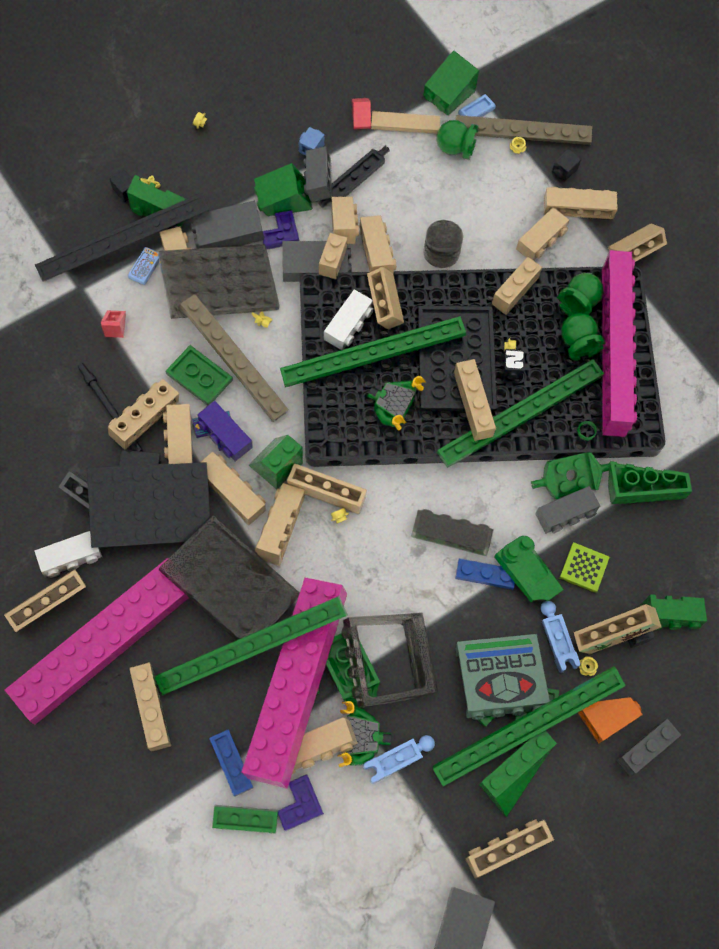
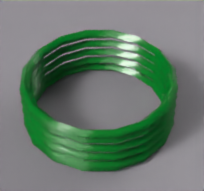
[577,421,597,440]

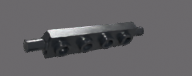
[318,145,390,208]

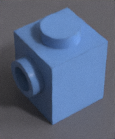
[299,127,325,156]

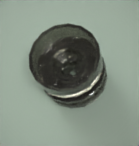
[423,220,464,268]

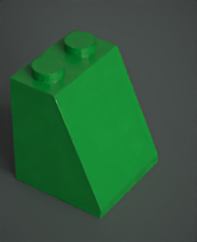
[423,50,479,116]
[254,163,313,217]
[249,435,303,490]

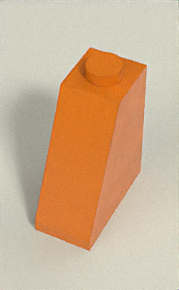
[578,697,643,744]

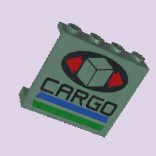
[455,634,550,720]

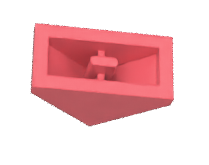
[352,98,371,129]
[101,310,126,338]

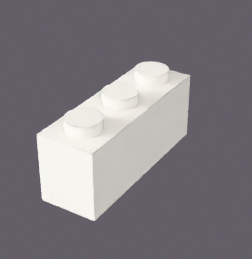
[324,290,374,350]
[35,531,102,578]

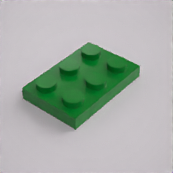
[166,345,233,406]

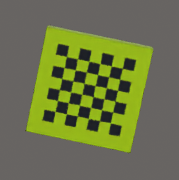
[559,542,610,593]

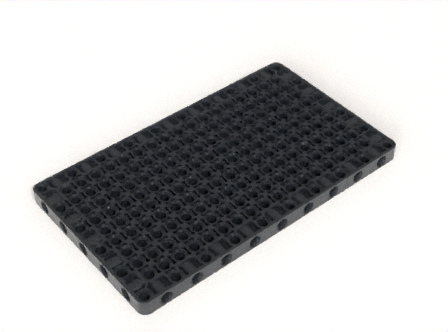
[300,266,666,467]

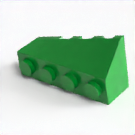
[608,461,692,504]
[479,730,557,817]

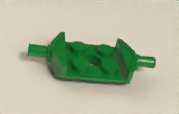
[531,452,609,499]

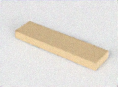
[371,111,440,134]

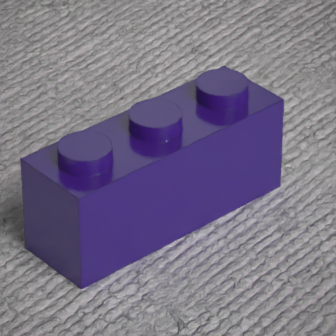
[197,401,253,462]

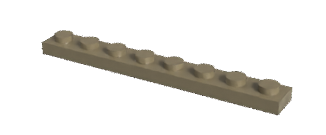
[455,115,592,145]
[179,294,289,422]

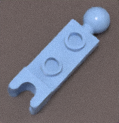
[540,601,580,673]
[363,735,435,784]

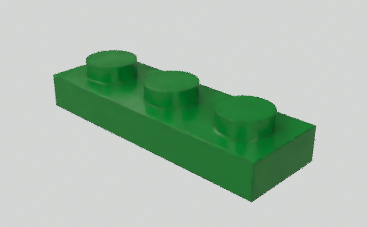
[212,805,278,833]

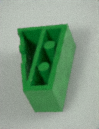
[127,175,186,227]
[640,595,707,630]

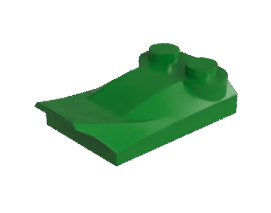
[494,535,564,602]
[326,628,380,707]

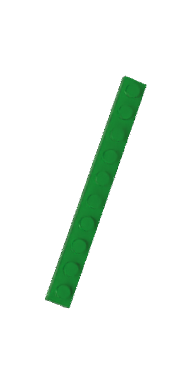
[280,316,466,388]
[437,359,604,468]
[154,596,348,695]
[432,666,626,786]

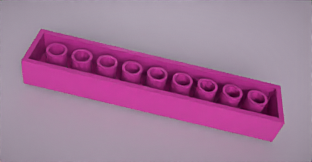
[602,250,637,437]
[5,558,195,725]
[241,577,347,789]

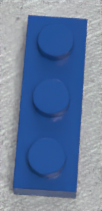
[455,558,515,590]
[209,729,253,797]

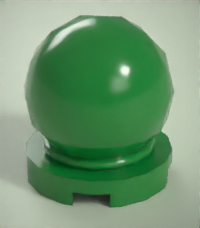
[436,120,479,160]
[557,273,604,315]
[561,313,606,361]

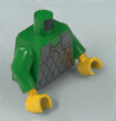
[368,376,426,430]
[337,701,391,767]

